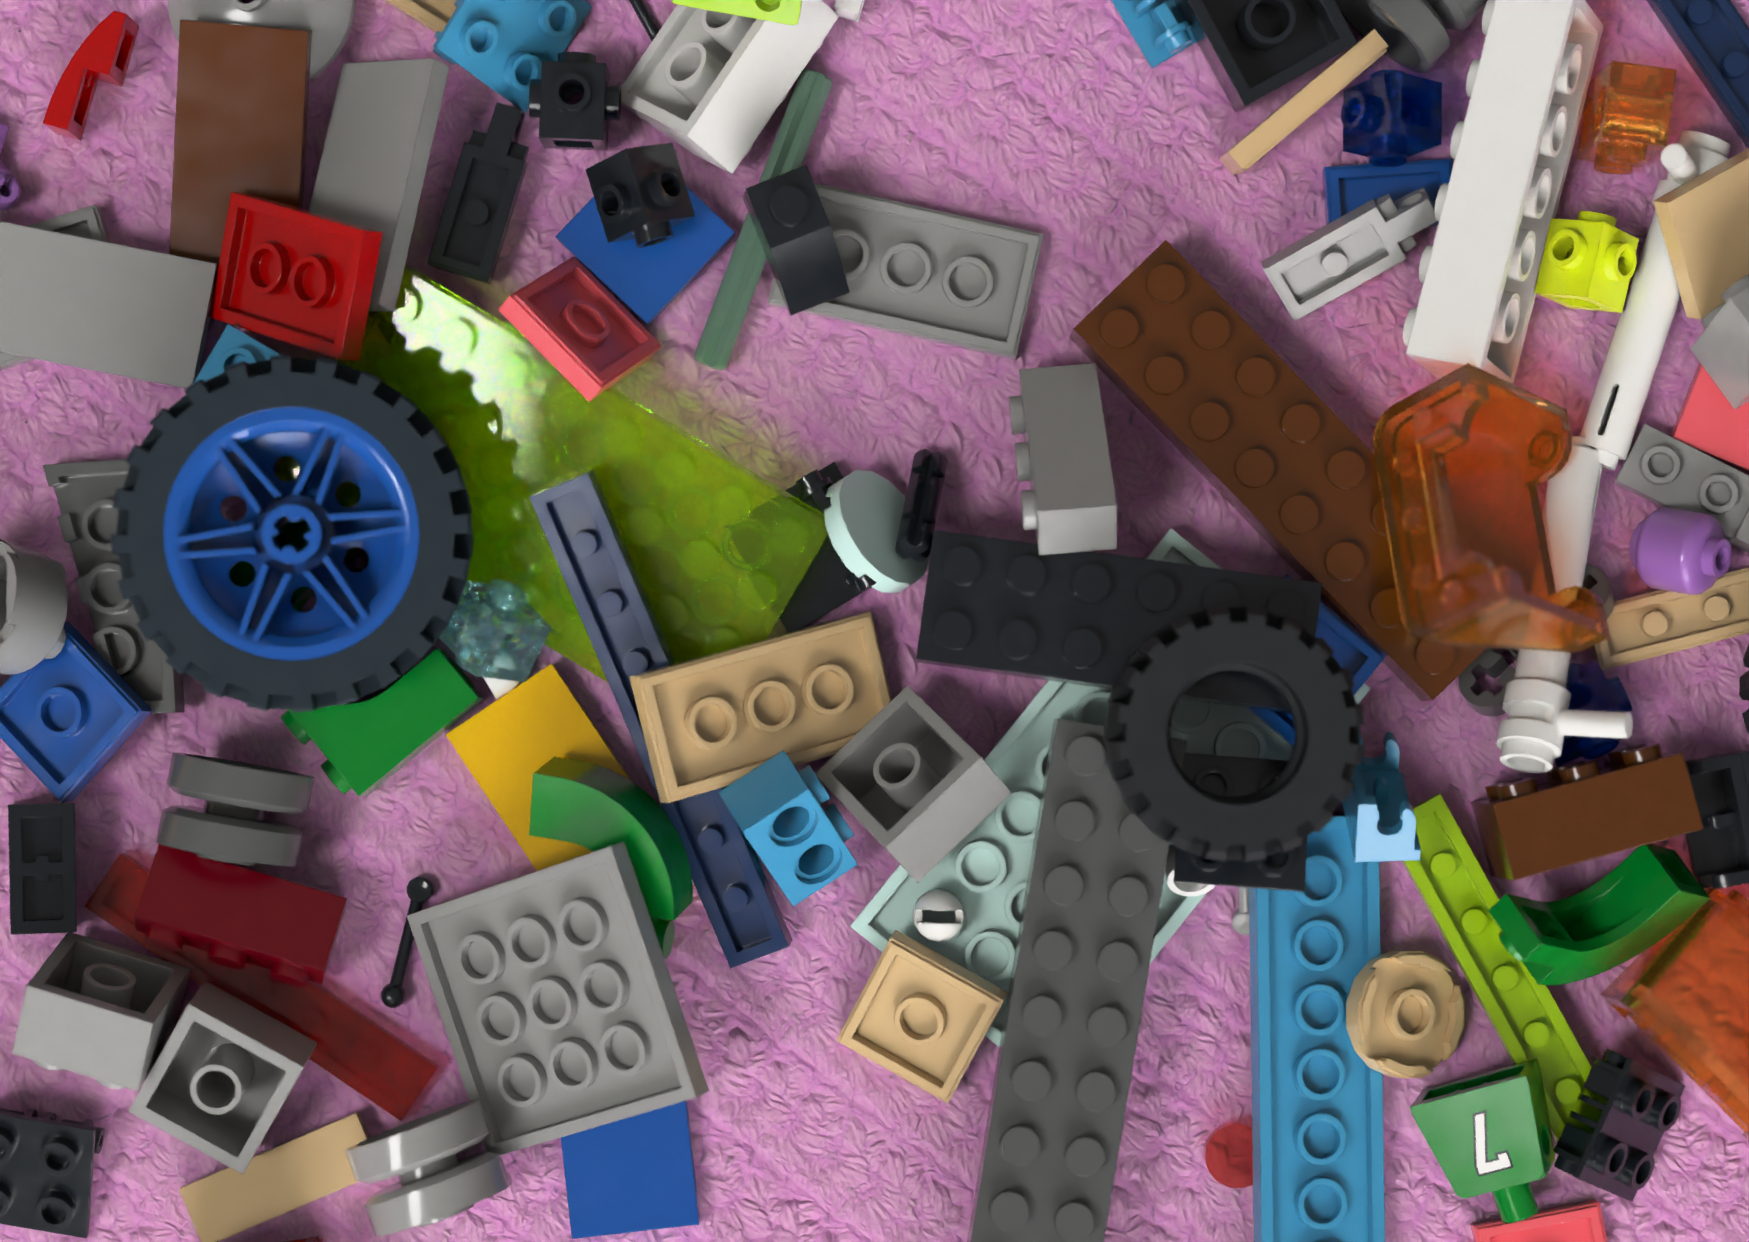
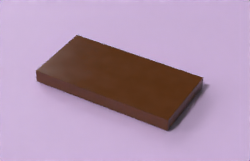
[169,19,312,265]

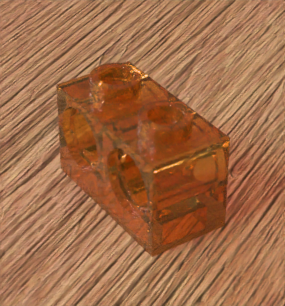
[1577,61,1677,175]

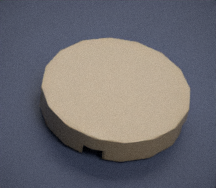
[1346,950,1465,1078]

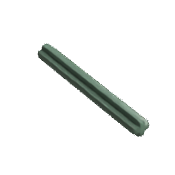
[694,69,832,370]

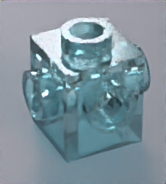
[439,579,552,682]

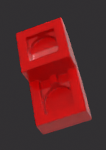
[43,10,139,141]

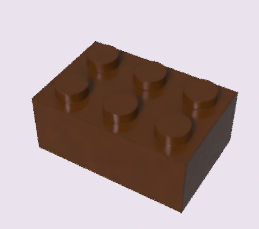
[1471,743,1704,880]

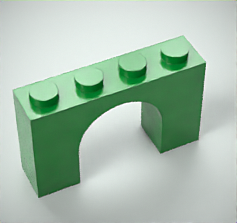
[230,519,485,796]

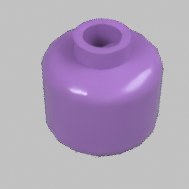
[1629,507,1732,595]

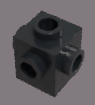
[529,52,621,151]
[585,143,695,248]

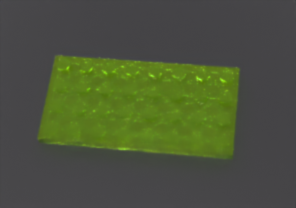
[275,264,829,682]

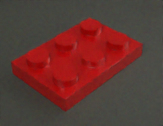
[209,192,383,361]

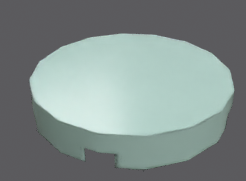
[824,470,930,593]

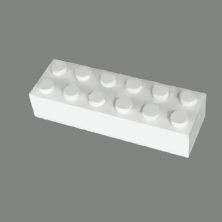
[1403,0,1604,393]

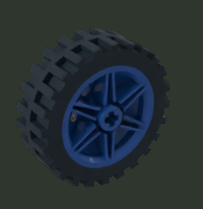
[111,355,474,712]

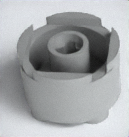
[0,539,68,675]

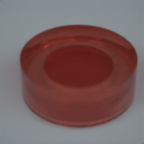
[1203,1122,1253,1188]

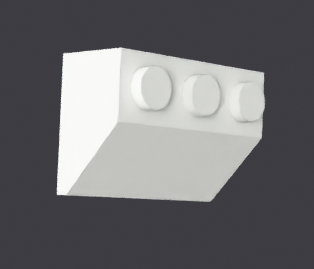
[621,0,839,174]

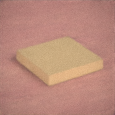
[1653,148,1749,320]
[836,930,1009,1103]

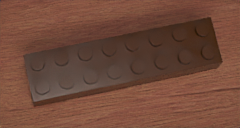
[1069,240,1525,701]

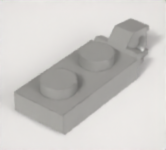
[1261,187,1437,320]

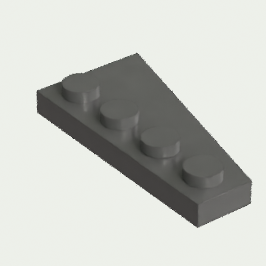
[43,459,184,714]

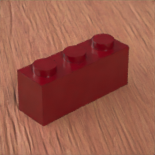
[135,844,347,988]

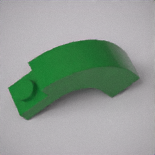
[529,757,693,959]
[1488,844,1711,985]

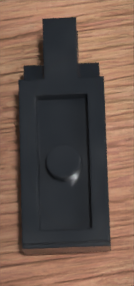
[427,102,529,285]

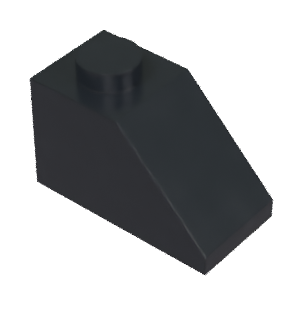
[743,165,850,316]

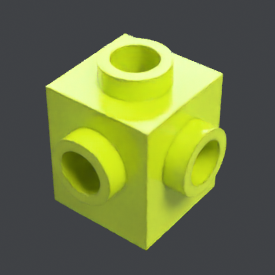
[1534,211,1639,313]

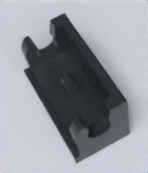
[1685,750,1749,889]
[8,803,77,935]

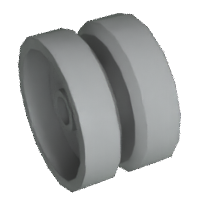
[345,1099,511,1236]

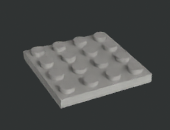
[407,842,709,1155]

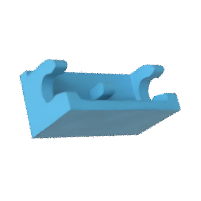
[1342,732,1421,862]

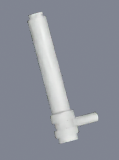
[1579,130,1731,470]
[1496,436,1633,773]

